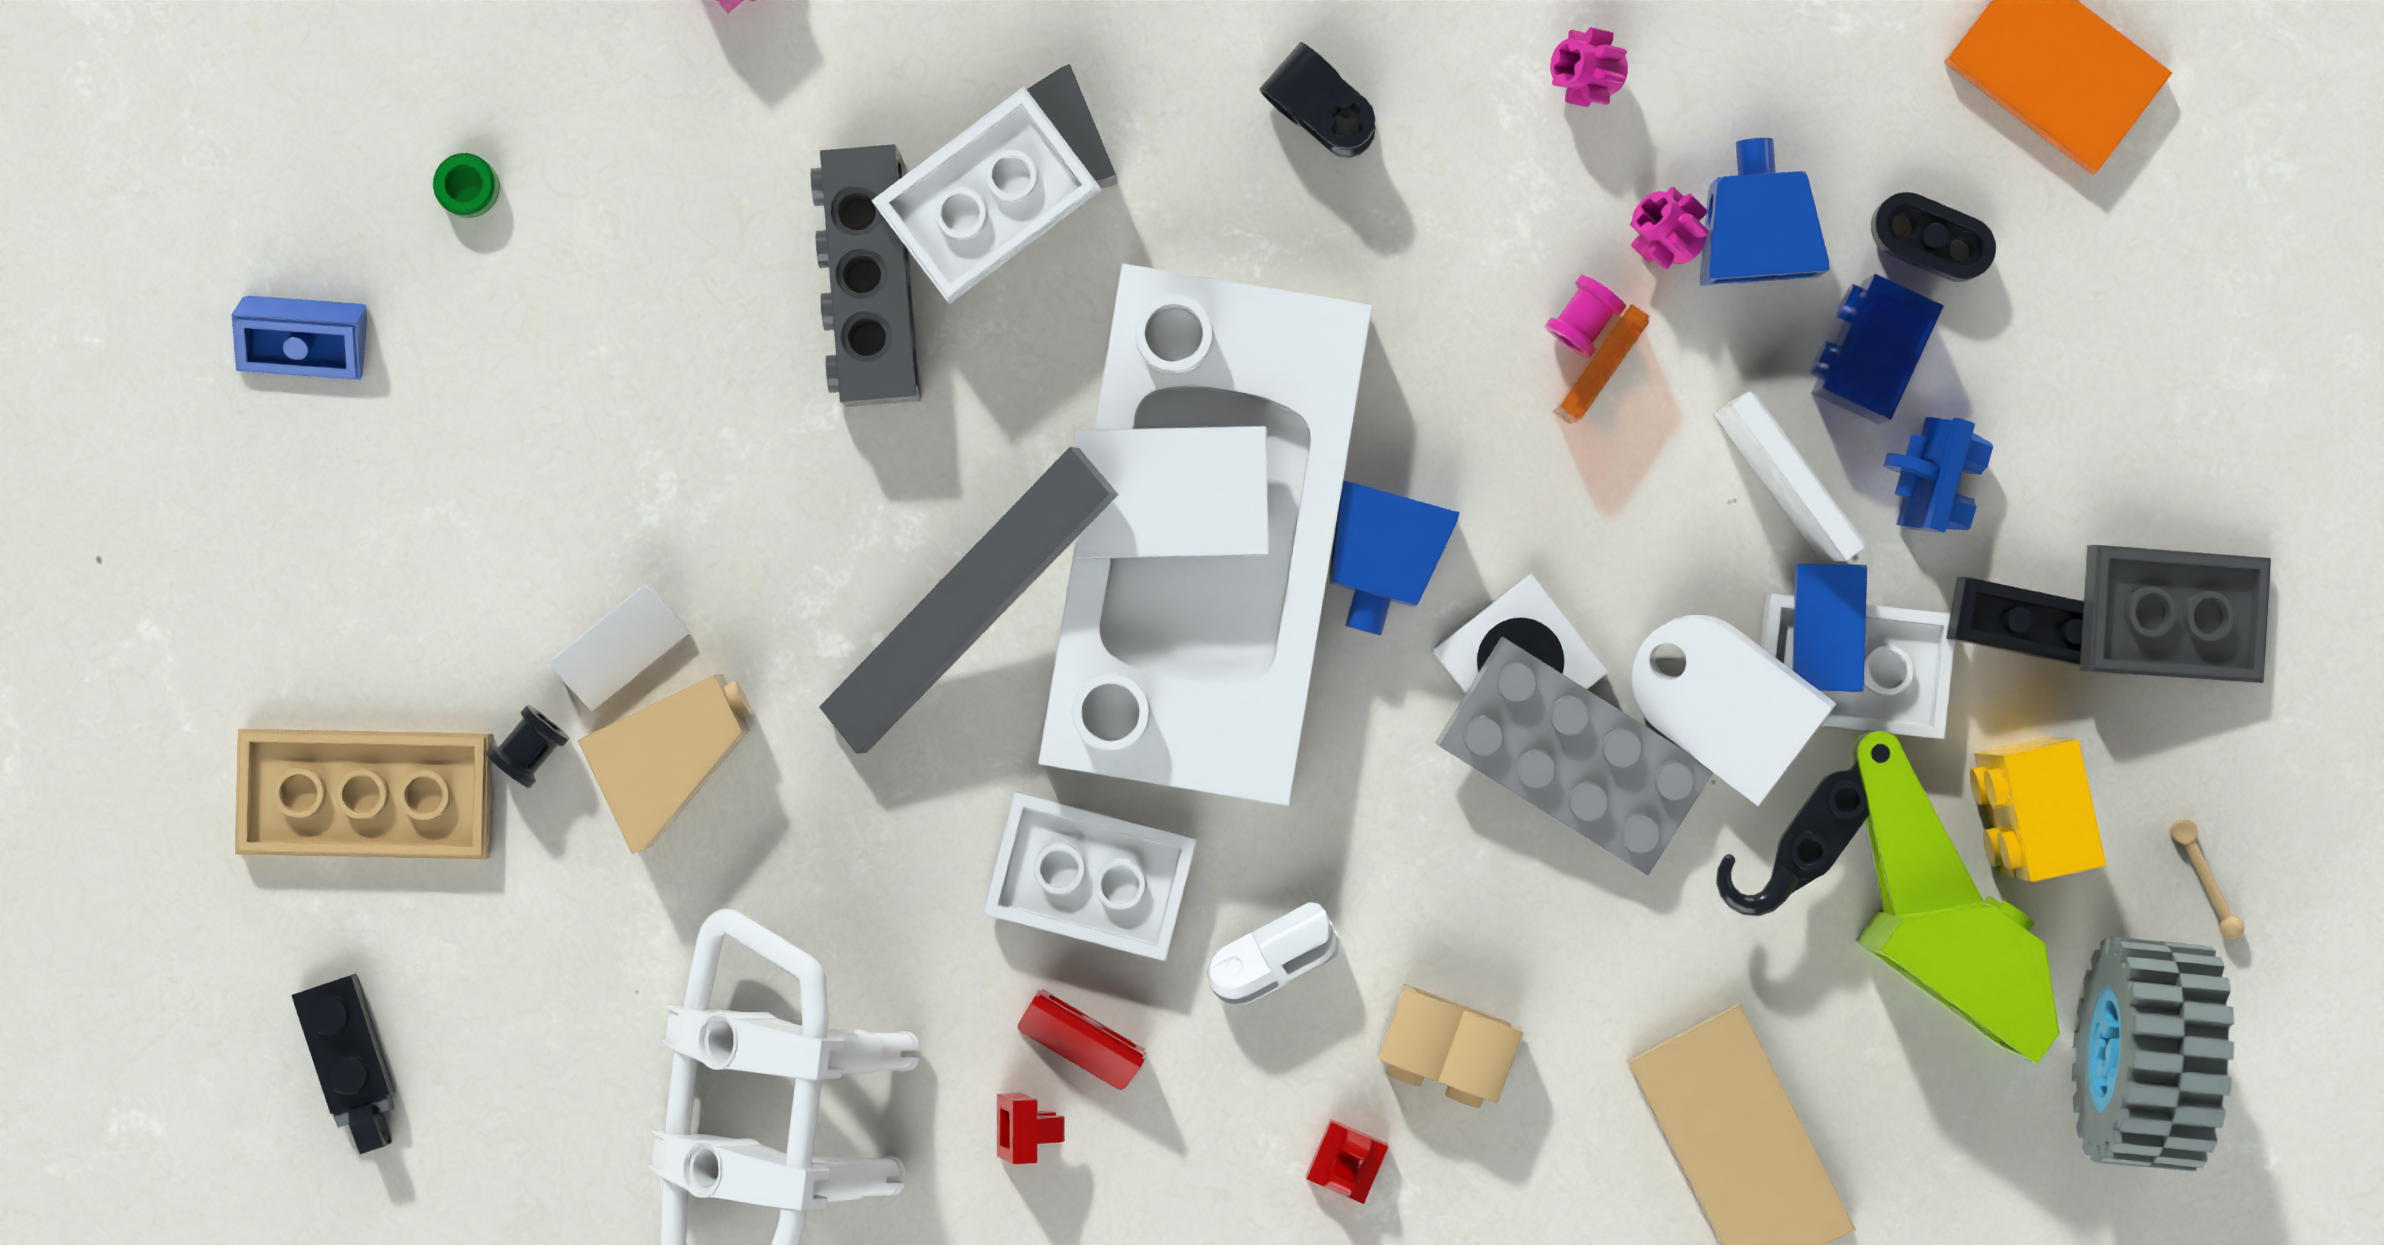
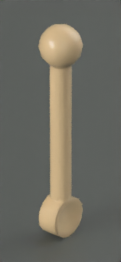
[2170,820,2245,940]

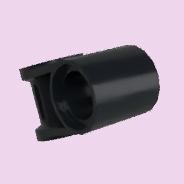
[1259,42,1376,158]

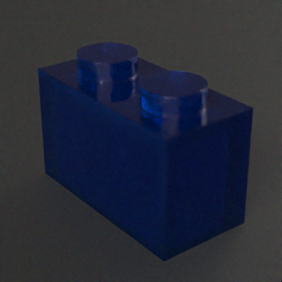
[1810,274,1944,425]

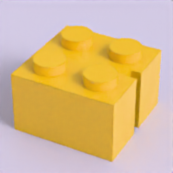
[1970,737,2107,882]

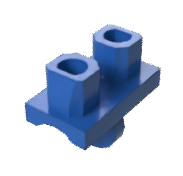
[1884,417,1993,533]

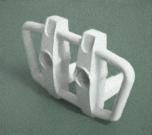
[648,908,921,1245]

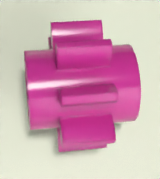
[1550,27,1628,107]
[1630,187,1709,269]

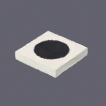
[1431,573,1608,694]

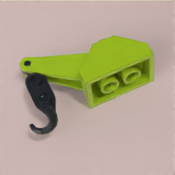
[1716,731,2060,1065]

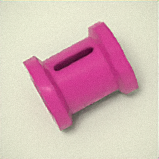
[1544,274,1626,358]

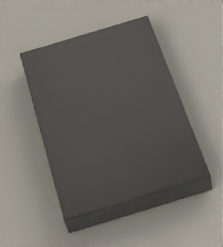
[2080,545,2271,683]

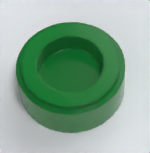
[433,153,500,218]

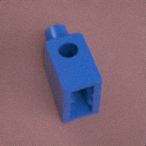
[1700,138,1830,286]
[1330,480,1460,636]

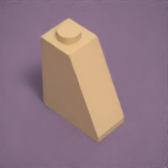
[577,674,752,854]

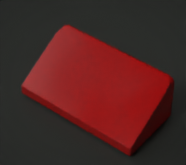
[1018,989,1146,1090]

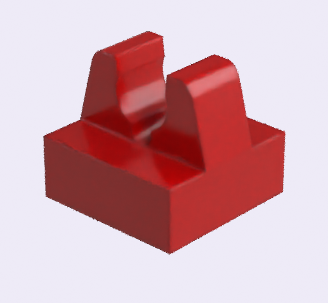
[997,1093,1065,1164]
[1305,1119,1389,1204]

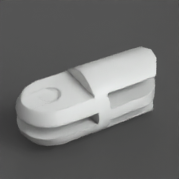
[1207,902,1342,1006]

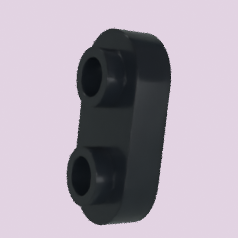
[1871,192,1996,282]

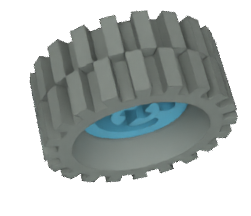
[2072,936,2234,1172]

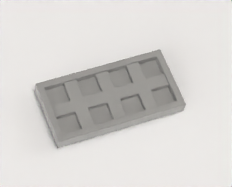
[1435,636,1713,876]

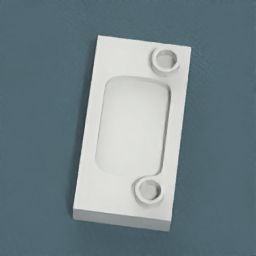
[1038,263,1372,806]

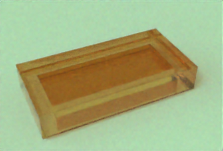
[1553,304,1650,424]

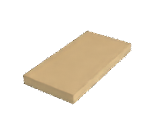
[235,729,493,859]
[1626,1004,1856,1245]

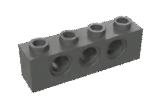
[810,144,920,407]

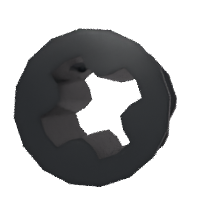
[486,705,570,788]

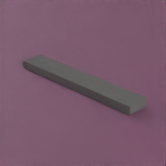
[819,447,1119,754]

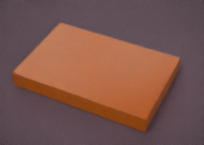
[1944,0,2173,175]

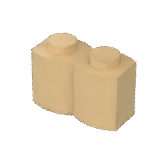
[1378,984,1523,1108]

